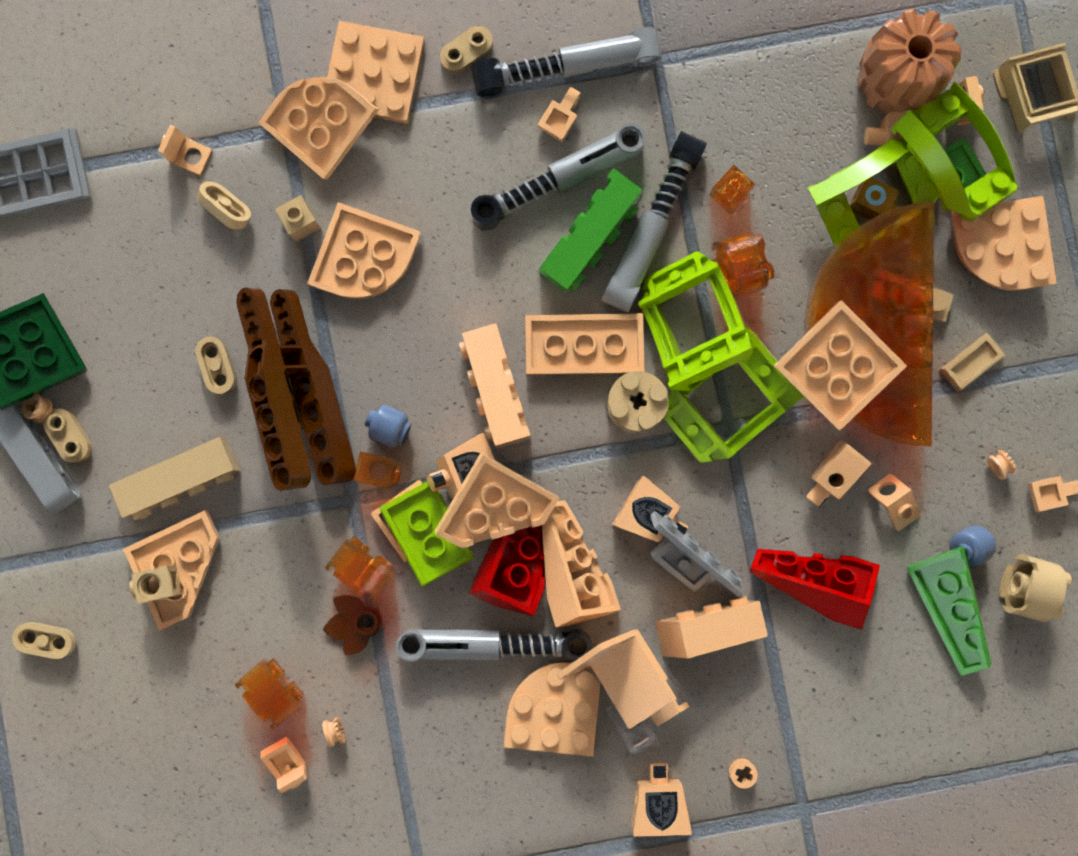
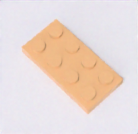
[525,313,645,375]

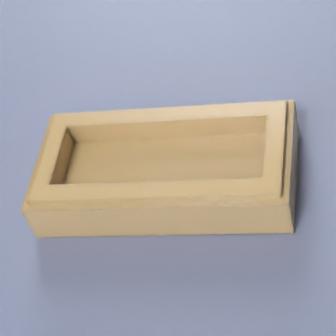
[939,333,1006,392]

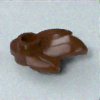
[323,595,383,655]

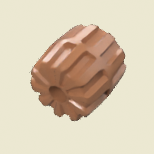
[857,9,962,115]

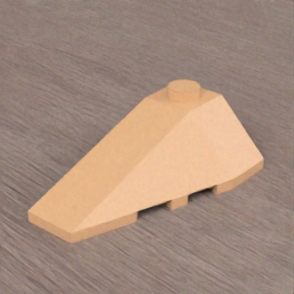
[542,500,621,627]

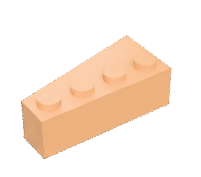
[459,323,530,449]

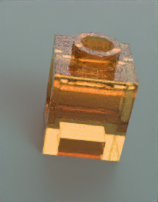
[709,165,756,214]
[353,451,402,489]

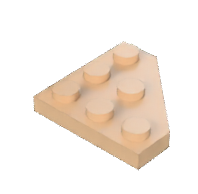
[434,453,560,548]
[123,510,220,631]

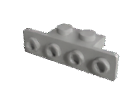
[650,511,744,598]

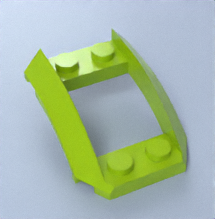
[891,81,1017,222]
[807,138,940,265]
[638,251,753,391]
[663,327,804,463]

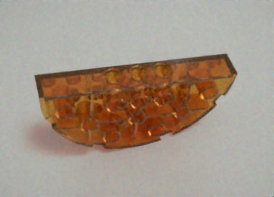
[804,201,934,447]

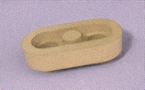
[440,26,493,74]
[196,182,251,229]
[195,337,237,395]
[43,408,92,463]
[12,622,76,659]

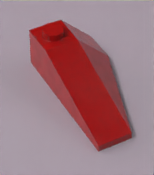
[469,525,545,616]
[750,549,880,630]

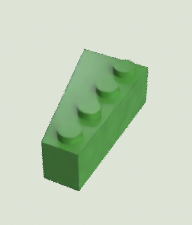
[539,168,642,295]

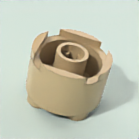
[606,371,669,433]
[999,554,1072,622]

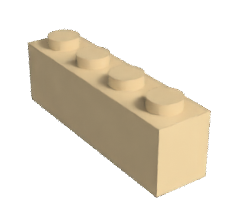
[108,437,240,521]

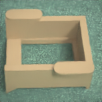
[993,43,1078,133]

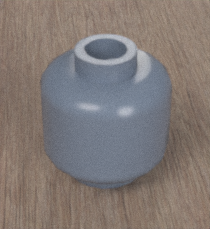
[365,405,412,448]
[949,525,996,569]

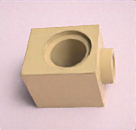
[275,195,321,242]
[130,565,182,604]

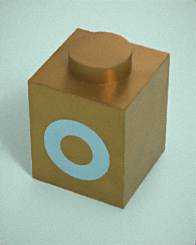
[850,177,899,224]

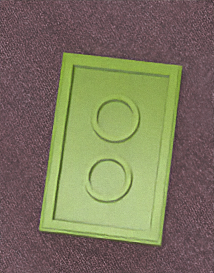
[379,481,475,587]

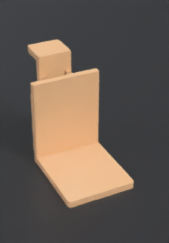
[556,629,690,729]

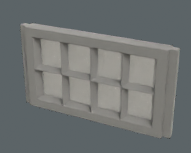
[0,129,91,219]

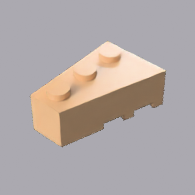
[655,596,768,659]

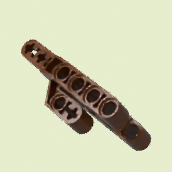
[236,287,356,491]

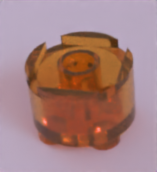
[711,232,775,298]
[324,536,394,603]
[235,658,304,729]

